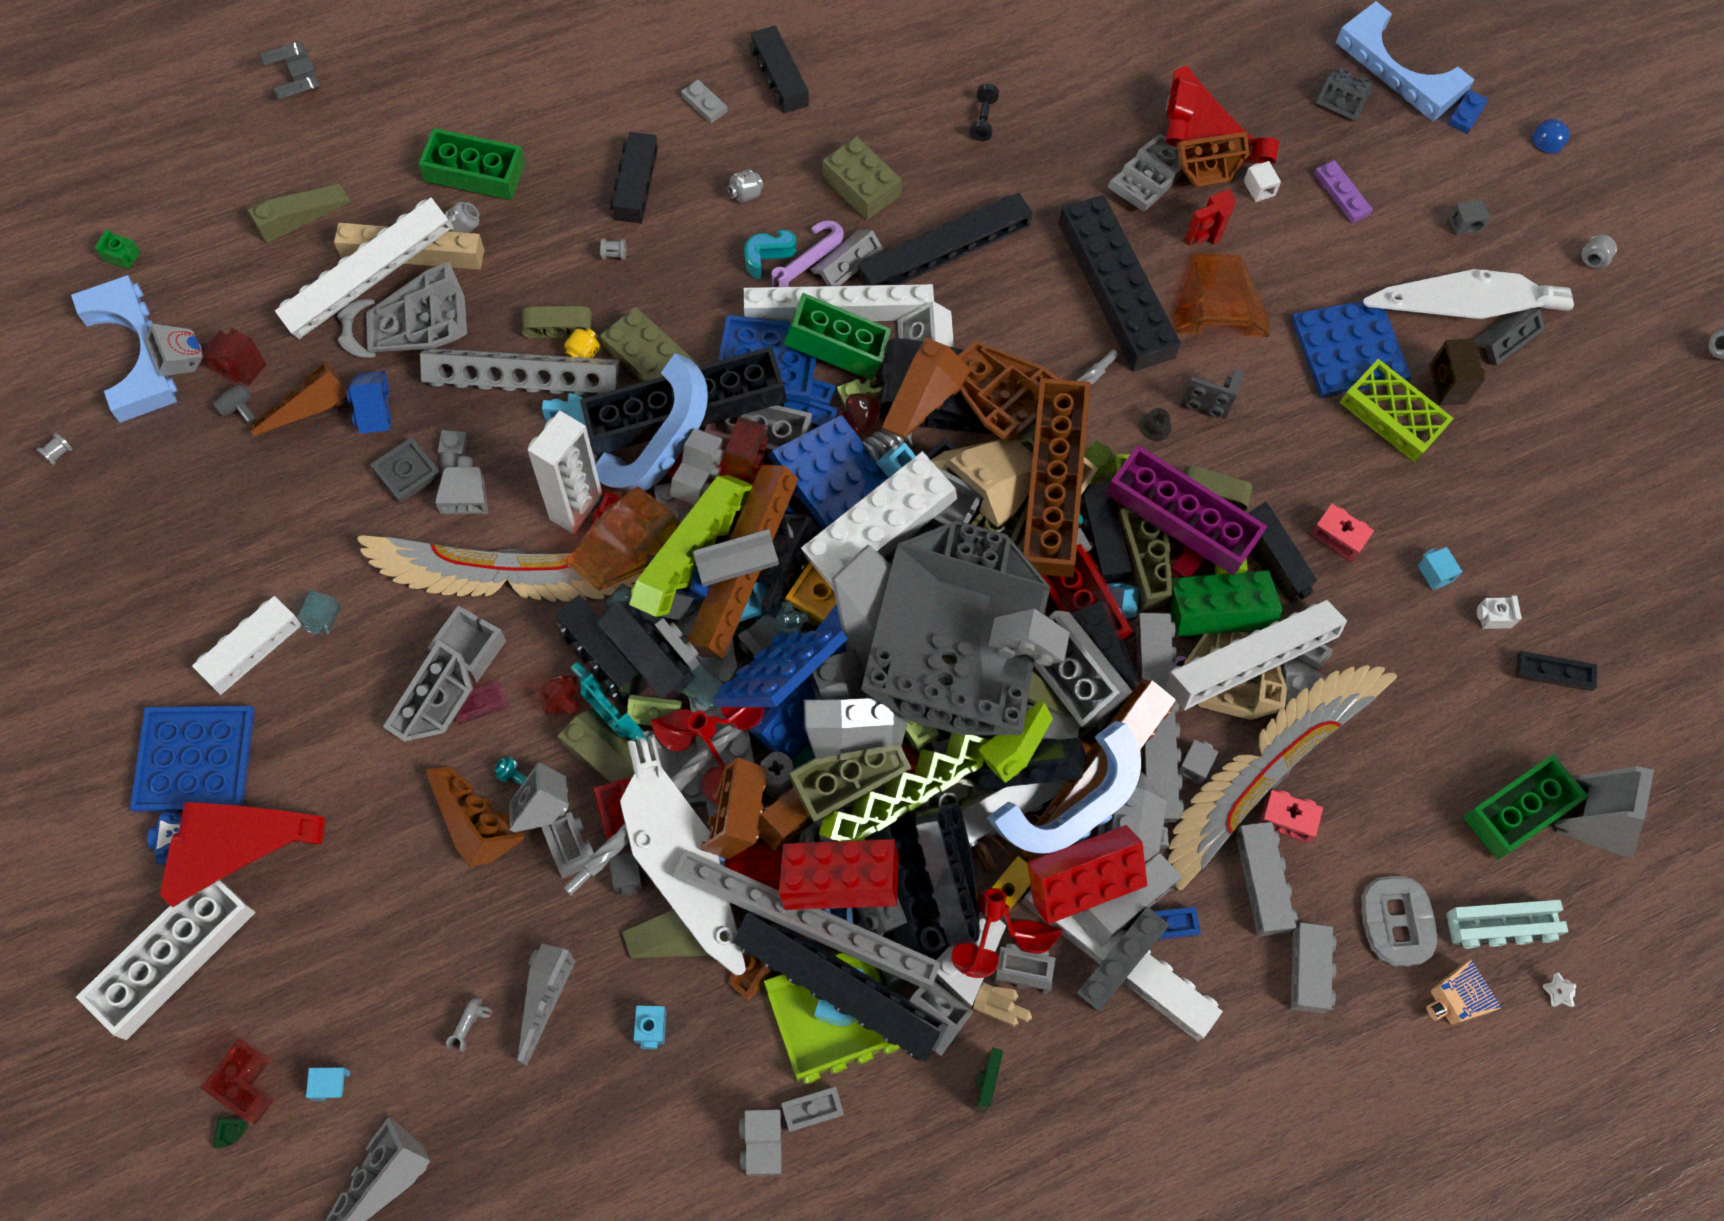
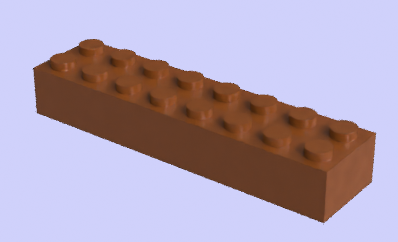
[1023,378,1091,577]

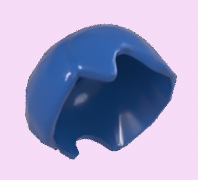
[1532,119,1570,153]

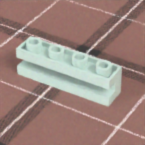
[1446,900,1568,949]

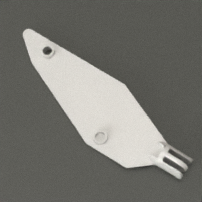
[1363,269,1574,319]
[620,736,746,975]

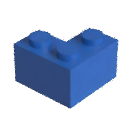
[347,370,392,434]

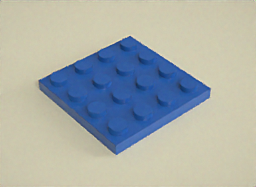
[1291,301,1412,398]
[718,315,817,403]
[768,415,888,530]
[712,630,848,707]
[130,706,255,813]

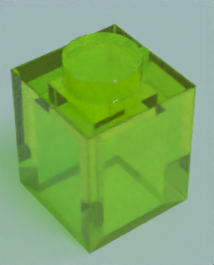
[1084,440,1115,485]

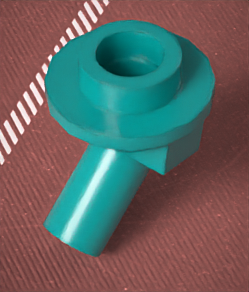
[494,756,527,785]

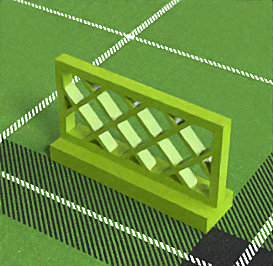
[1339,359,1454,463]

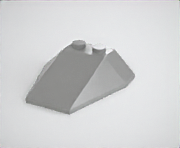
[366,262,467,353]
[831,545,892,675]
[804,697,908,807]

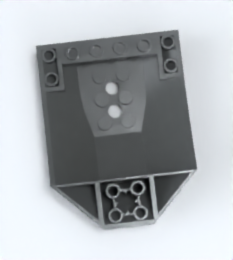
[861,521,1051,735]

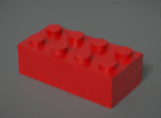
[1040,544,1136,641]
[1027,825,1148,924]
[779,839,899,910]

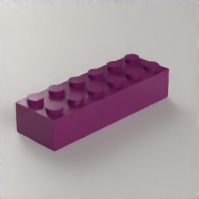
[1106,445,1267,576]

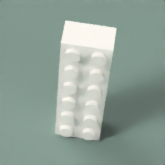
[528,410,603,534]
[801,451,957,591]
[76,880,256,1040]

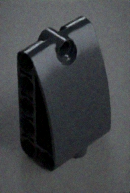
[880,338,994,434]
[868,803,980,952]

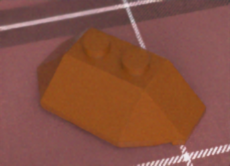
[1177,132,1250,187]

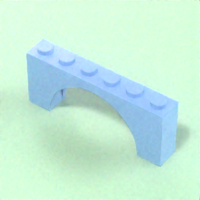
[1336,1,1474,121]
[71,275,178,423]

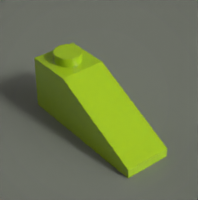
[978,700,1053,783]

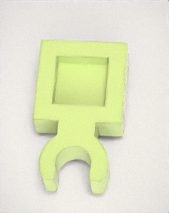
[836,377,882,411]

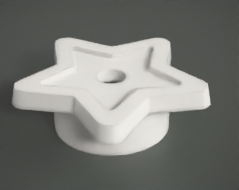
[1543,972,1577,1007]

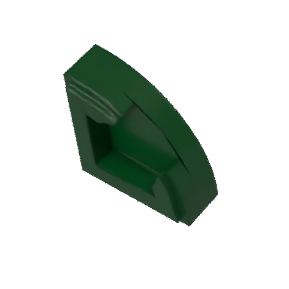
[213,1118,250,1149]

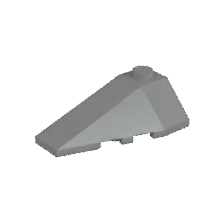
[517,943,576,1066]
[325,1117,430,1221]

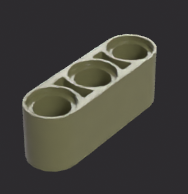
[522,306,592,339]
[1183,466,1253,512]

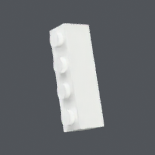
[192,596,301,695]

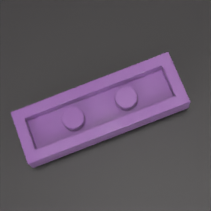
[1314,160,1373,223]

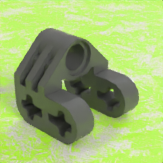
[259,41,320,100]

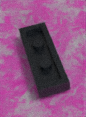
[1516,651,1597,691]

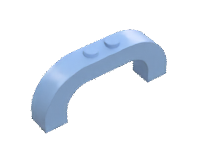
[595,353,708,493]
[986,721,1141,853]

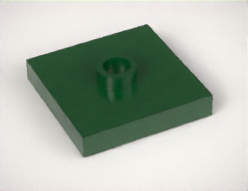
[974,1047,1003,1113]

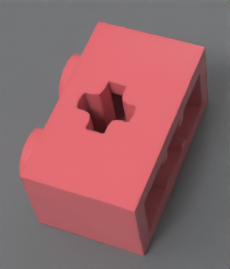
[1310,504,1374,562]
[1258,790,1323,843]

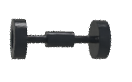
[970,84,999,141]

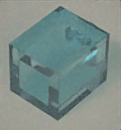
[298,590,341,634]

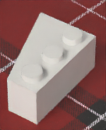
[935,912,1006,1009]

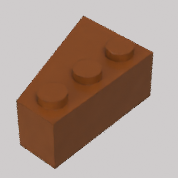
[700,757,767,859]

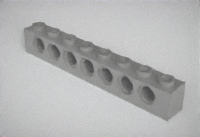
[420,348,619,395]

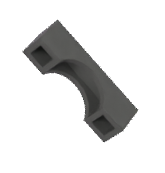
[1077,906,1169,1012]

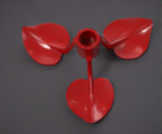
[651,707,764,805]
[951,888,1062,978]

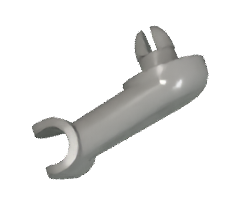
[446,997,492,1052]

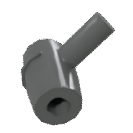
[213,383,256,424]

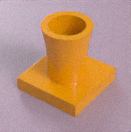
[785,562,837,626]

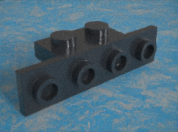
[756,517,821,618]

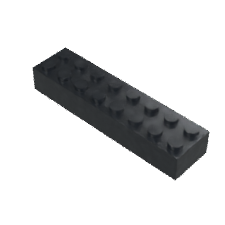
[1058,195,1181,372]
[580,346,788,456]

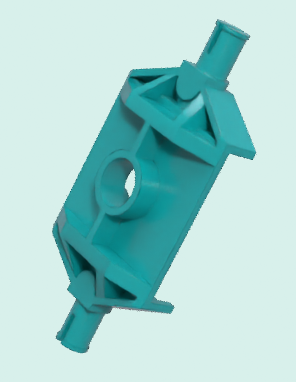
[571,662,649,748]

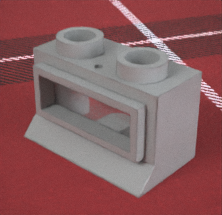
[541,812,594,878]
[993,944,1055,995]

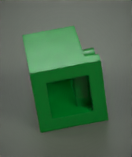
[94,229,140,270]

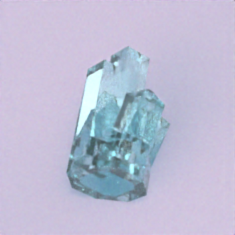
[777,601,809,634]

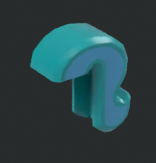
[744,230,796,279]

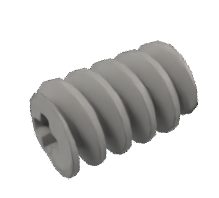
[861,428,912,462]
[760,752,793,798]

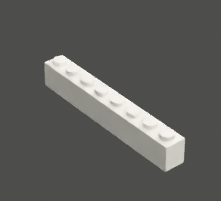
[275,198,453,339]
[744,284,934,322]
[1165,600,1347,710]
[1021,889,1223,1042]

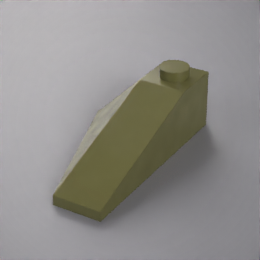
[789,743,911,822]

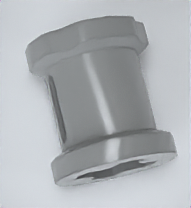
[600,238,627,260]
[36,433,72,466]

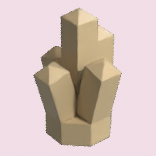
[973,983,1032,1027]

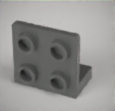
[1316,68,1375,121]
[1181,369,1244,419]

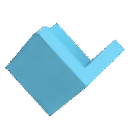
[1107,582,1140,618]
[306,1068,350,1101]

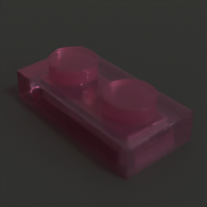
[456,681,510,725]

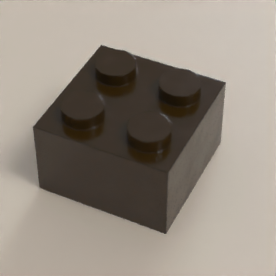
[1429,338,1485,406]

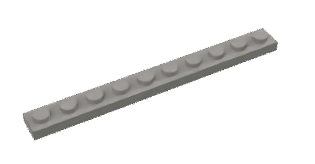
[672,849,941,991]

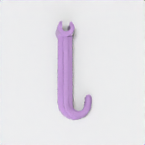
[772,221,844,287]

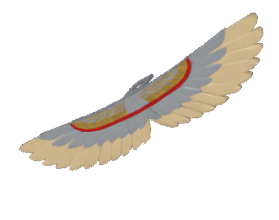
[358,535,657,602]
[1168,665,1397,891]

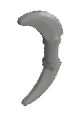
[337,299,376,358]

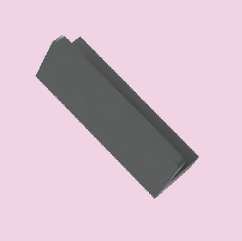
[1474,308,1545,365]

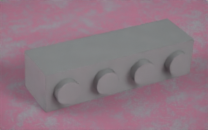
[1235,822,1298,937]
[1080,853,1182,946]

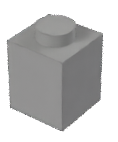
[1178,740,1218,785]

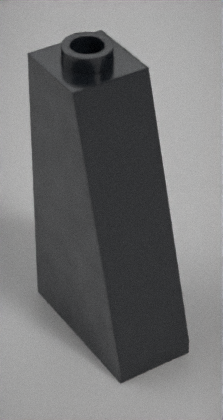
[1248,502,1317,603]

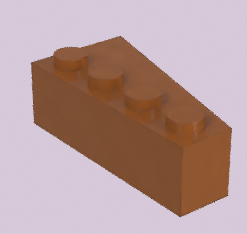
[757,787,816,852]

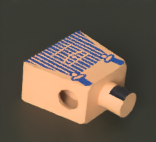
[1426,960,1502,1025]

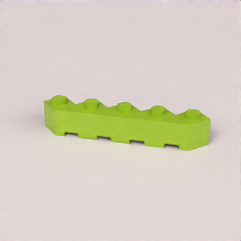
[629,475,753,617]
[819,733,989,841]

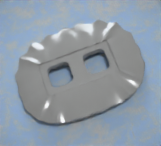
[1360,876,1437,966]

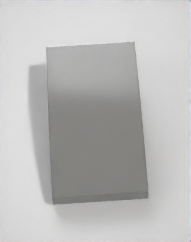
[1108,134,1185,212]

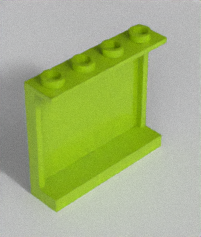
[764,953,900,1084]

